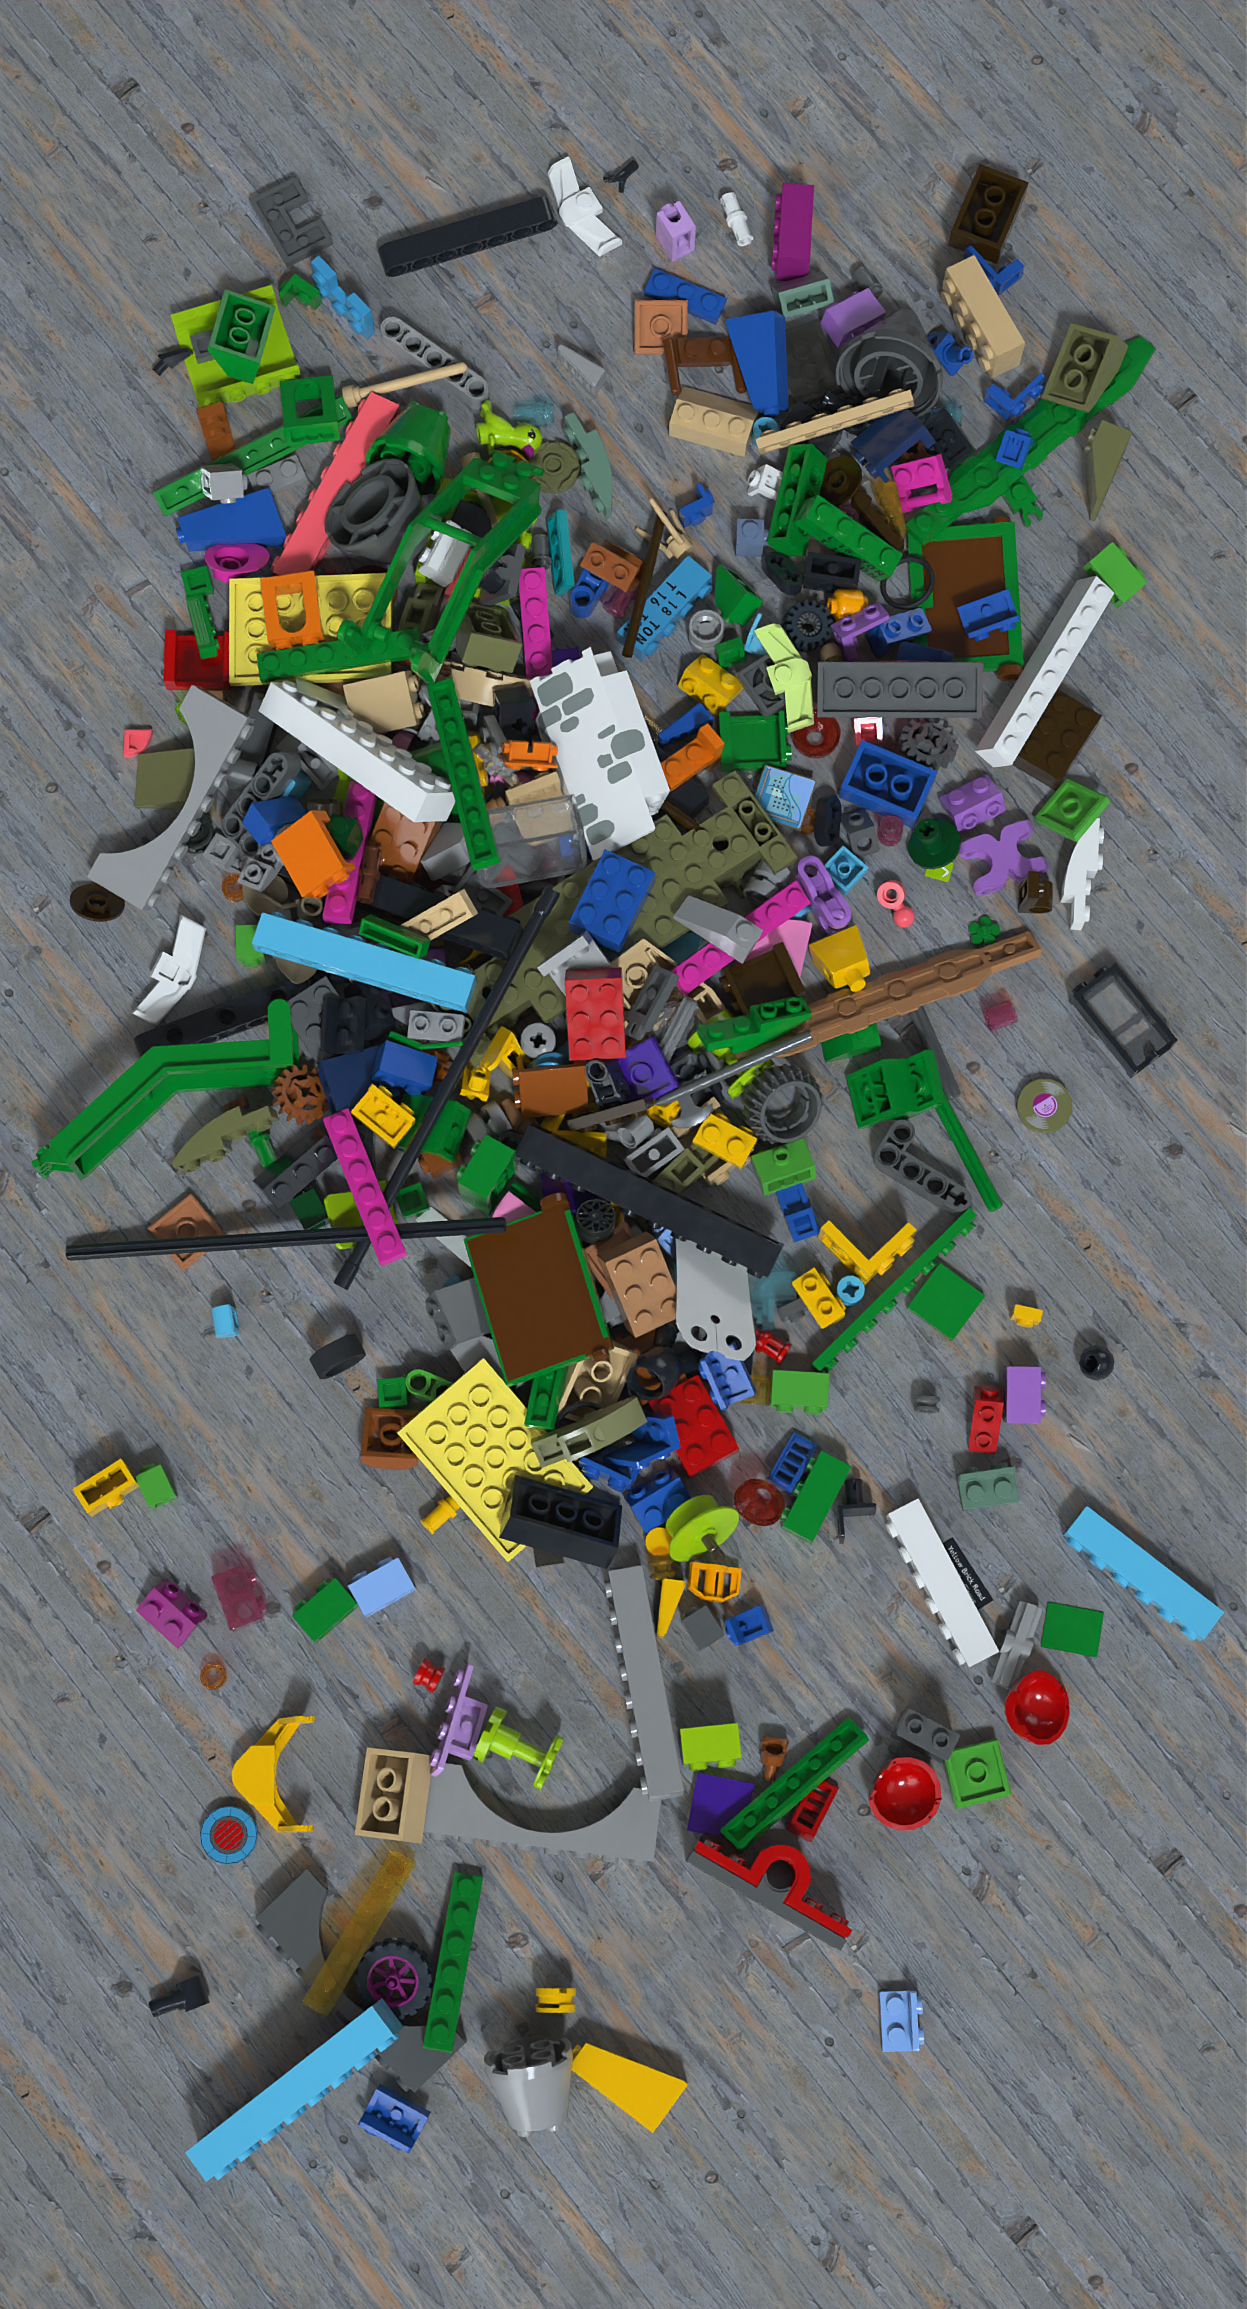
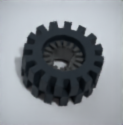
[781,600,833,652]

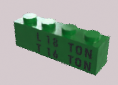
[792,495,903,582]

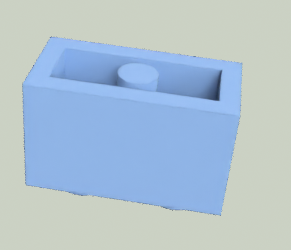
[348,1557,416,1618]

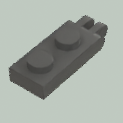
[625,965,679,1040]

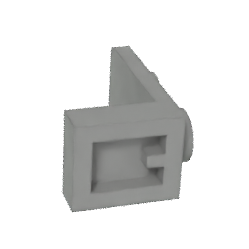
[407,1010,465,1042]

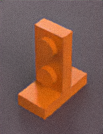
[660,723,725,792]

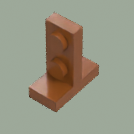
[196,402,236,460]

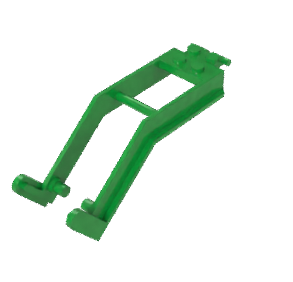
[337,449,544,686]
[32,999,301,1180]

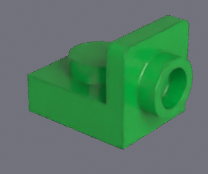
[279,273,322,310]

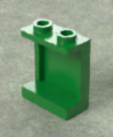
[718,710,792,772]
[388,1092,472,1163]

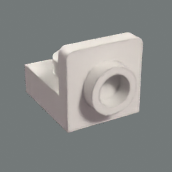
[747,464,783,501]

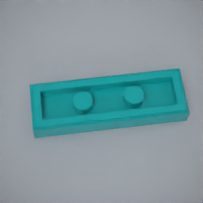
[546,509,575,596]

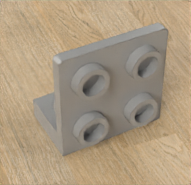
[537,930,614,997]

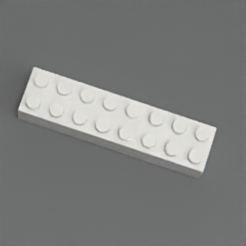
[259,680,455,822]

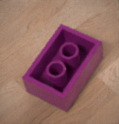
[771,183,814,281]

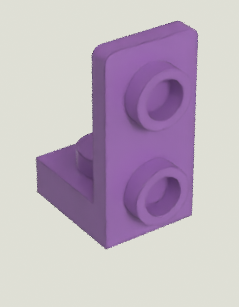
[831,602,890,662]

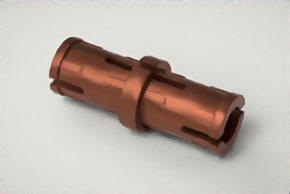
[356,846,382,904]

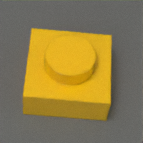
[1010,1304,1043,1328]

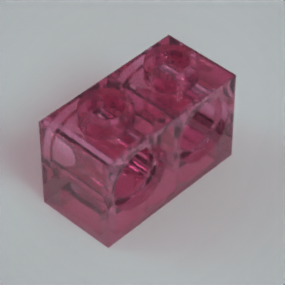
[211,1564,267,1632]

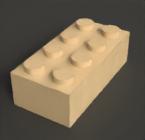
[940,255,1025,379]

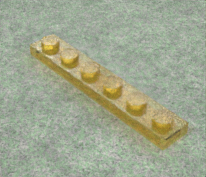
[301,1849,416,2018]

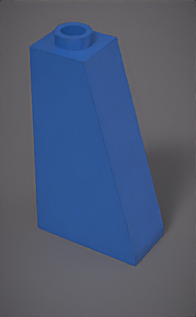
[726,310,789,417]
[176,488,286,552]

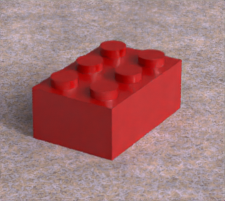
[565,967,626,1061]
[648,1375,739,1480]

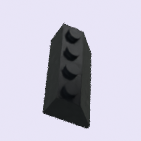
[499,1474,622,1569]

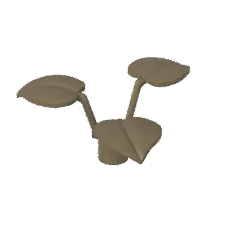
[242,875,366,984]

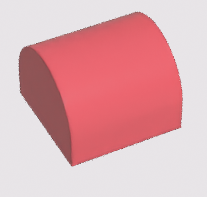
[853,717,883,746]

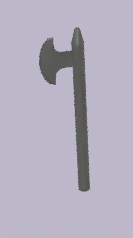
[655,1030,813,1128]

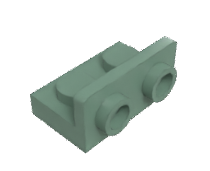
[957,1463,1019,1511]

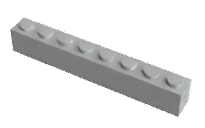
[604,1565,684,1802]

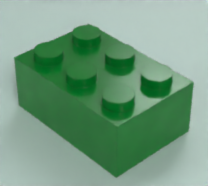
[456,1135,517,1215]

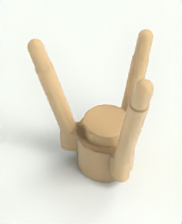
[635,498,694,560]

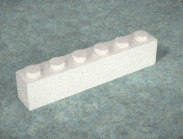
[885,1498,999,1669]

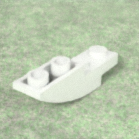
[1060,818,1104,930]

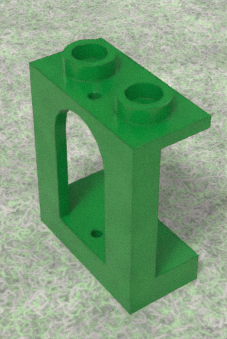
[280,375,340,447]

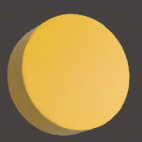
[645,1528,673,1557]

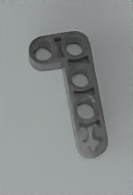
[226,691,278,792]
[221,751,302,857]
[874,1120,972,1216]

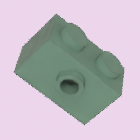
[772,271,834,318]

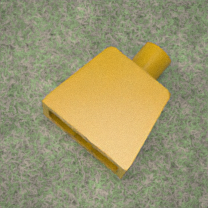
[809,925,870,992]

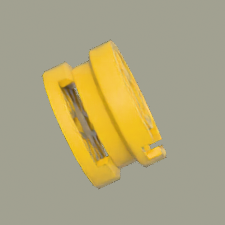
[535,1988,576,2013]

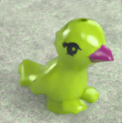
[476,399,543,458]

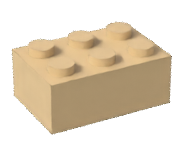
[355,1747,432,1844]

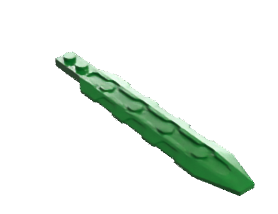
[905,336,1155,546]

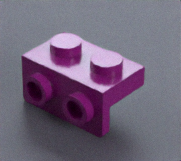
[136,1579,207,1649]

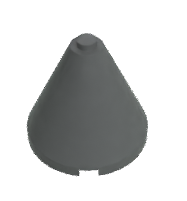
[836,308,943,419]

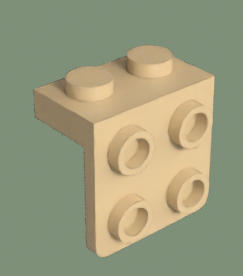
[505,771,576,848]

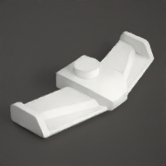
[547,157,622,257]
[132,915,206,1025]

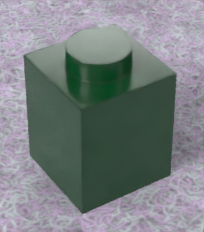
[326,813,364,861]
[289,1188,330,1230]

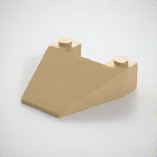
[610,938,726,1051]

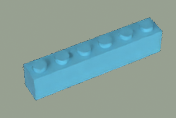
[1063,1506,1224,1641]

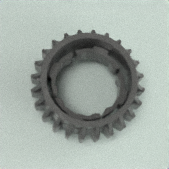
[743,1064,823,1145]

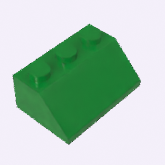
[207,289,276,384]

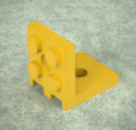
[818,1221,917,1286]

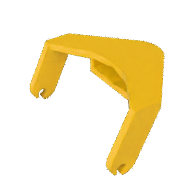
[480,1026,565,1133]
[232,1716,315,1832]

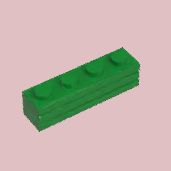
[186,593,220,660]
[359,914,430,959]

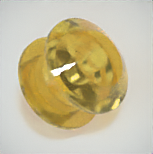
[647,1554,677,1581]

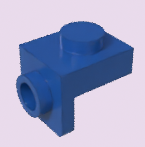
[679,482,715,528]
[724,1605,774,1646]

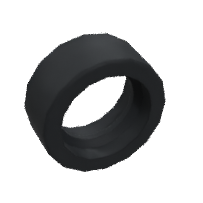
[309,1334,366,1380]

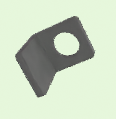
[841,808,880,858]

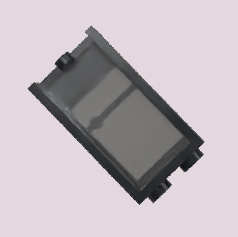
[1069,963,1178,1078]

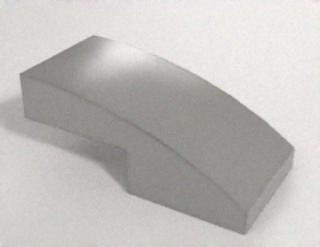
[202,833,255,878]

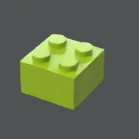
[679,1723,742,1771]

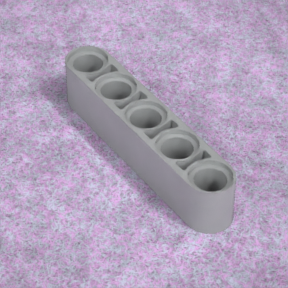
[381,317,489,410]

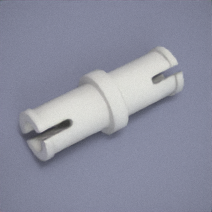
[720,192,753,246]

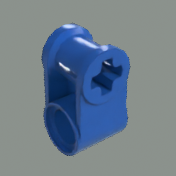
[570,568,611,618]

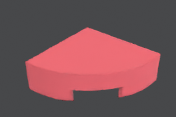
[124,729,153,758]

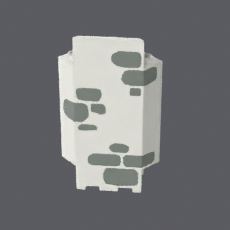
[530,647,670,861]

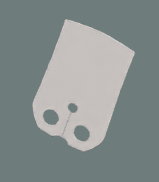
[676,1239,756,1361]

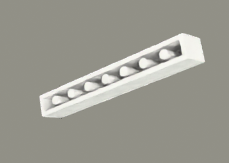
[975,576,1114,767]

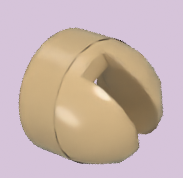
[820,643,843,662]

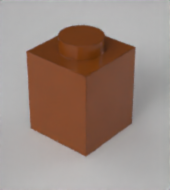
[417,1152,463,1179]

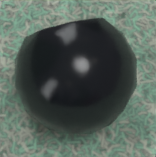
[1079,1345,1115,1381]

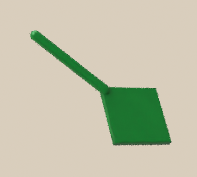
[388,1031,463,1051]

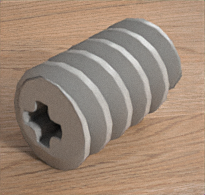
[521,1023,556,1062]

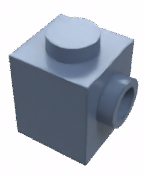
[736,519,769,557]

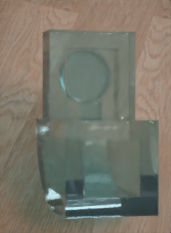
[751,1272,797,1332]

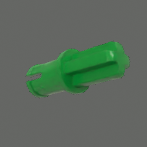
[248,1130,277,1168]

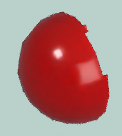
[1004,1670,1070,1745]
[868,1756,942,1831]

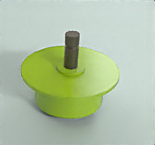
[666,1495,739,1563]

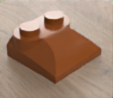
[360,1407,422,1470]

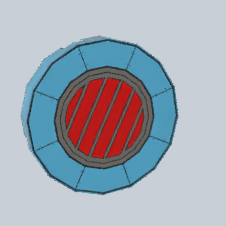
[200,1806,258,1865]

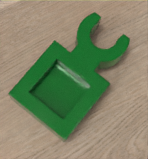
[1002,477,1043,528]

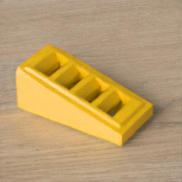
[656,1579,686,1638]

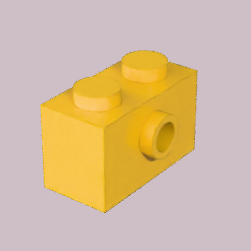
[72,1459,139,1517]

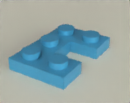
[311,256,375,340]

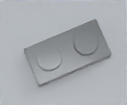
[247,454,307,496]

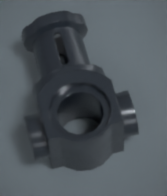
[818,389,870,436]

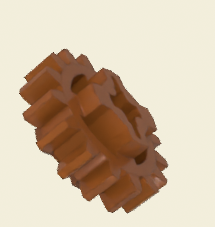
[271,1065,329,1125]

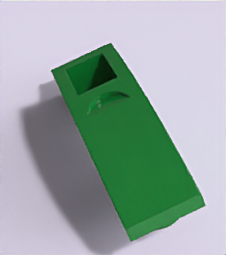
[697,995,812,1054]

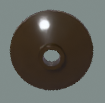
[819,456,862,506]
[69,884,125,922]

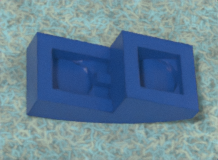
[775,1183,820,1243]

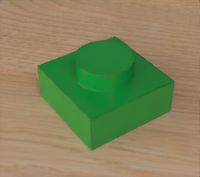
[180,566,214,597]
[715,637,745,668]
[396,1182,430,1219]
[377,1377,408,1408]

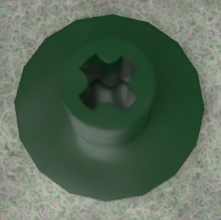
[908,818,961,870]

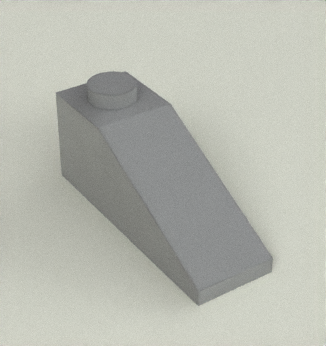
[673,895,764,964]

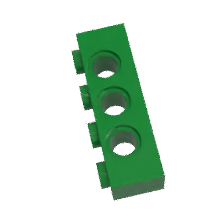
[767,444,828,557]

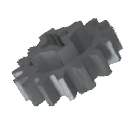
[899,718,959,771]

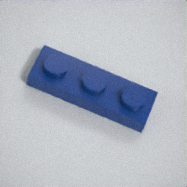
[644,268,727,325]

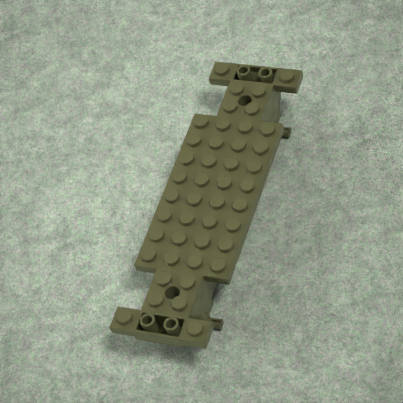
[429,770,798,1070]

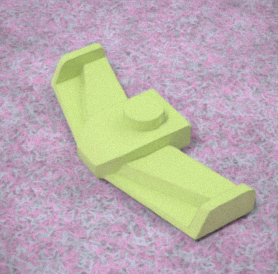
[754,623,814,733]

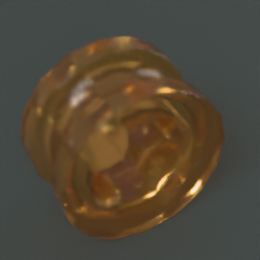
[797,808,816,835]
[221,875,244,902]
[200,1664,227,1690]

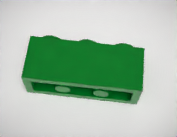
[779,1451,852,1544]

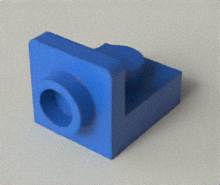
[995,428,1035,470]

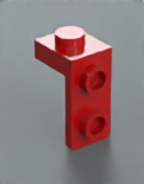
[968,1385,1004,1454]

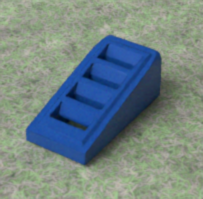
[658,703,713,747]
[766,1432,818,1495]

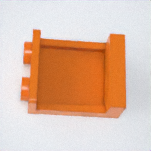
[271,810,356,899]

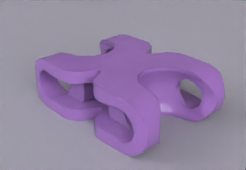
[959,820,1049,896]
[795,856,852,937]

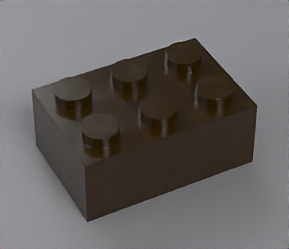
[948,164,1029,264]
[1012,689,1102,791]

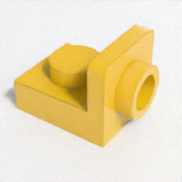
[647,1096,685,1129]

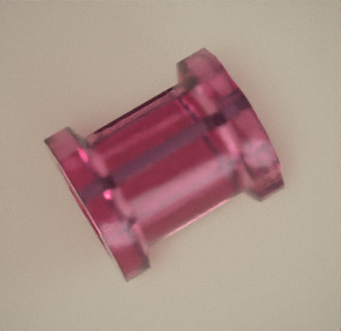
[602,586,636,619]
[877,815,904,847]

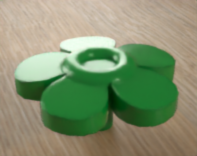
[969,917,1000,946]

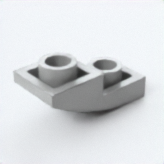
[237,843,283,892]

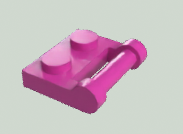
[891,454,952,513]

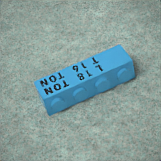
[617,556,713,661]

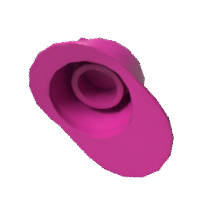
[204,544,270,583]

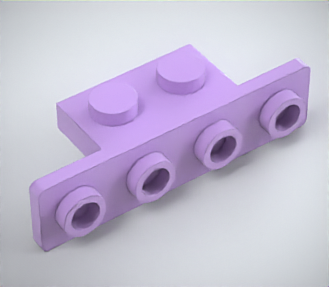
[429,1663,488,1777]

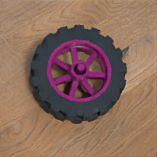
[354,1938,434,2020]

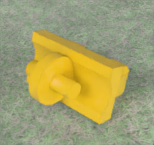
[460,1062,491,1102]

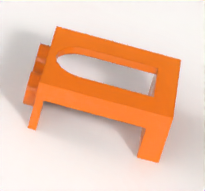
[260,570,325,650]

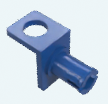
[927,332,973,376]

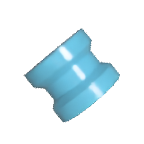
[752,417,779,448]
[835,1276,865,1307]

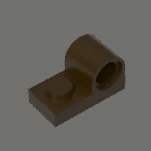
[1018,871,1053,914]

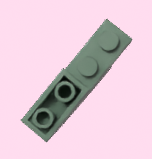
[562,412,613,520]

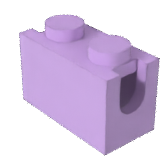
[656,201,696,262]

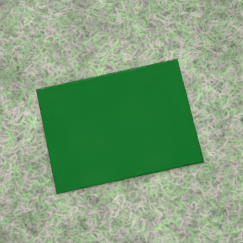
[1041,1602,1104,1658]

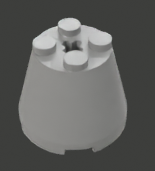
[484,2035,573,2137]

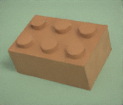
[596,1232,677,1338]

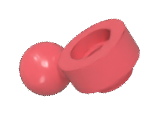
[877,880,915,928]

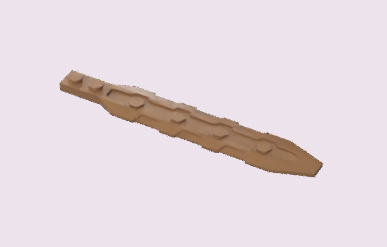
[734,931,1041,1061]

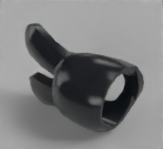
[626,1322,700,1400]

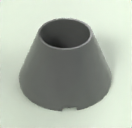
[325,459,430,565]

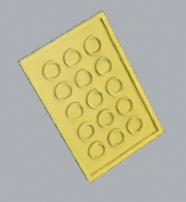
[229,573,392,686]
[396,1358,593,1562]

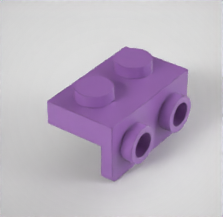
[939,774,1006,834]

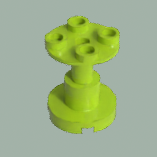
[687,1009,775,1100]
[473,1706,565,1790]

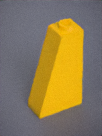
[572,2042,688,2133]

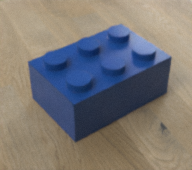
[839,740,938,829]
[569,849,655,954]

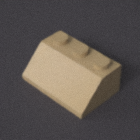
[669,386,759,457]
[557,1340,638,1422]

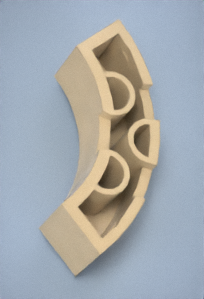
[418,658,533,707]

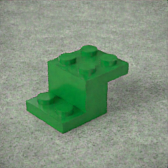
[846,1050,946,1129]

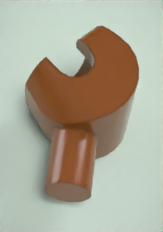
[760,1736,789,1781]

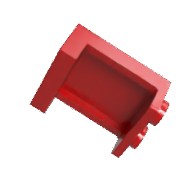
[163,630,231,691]

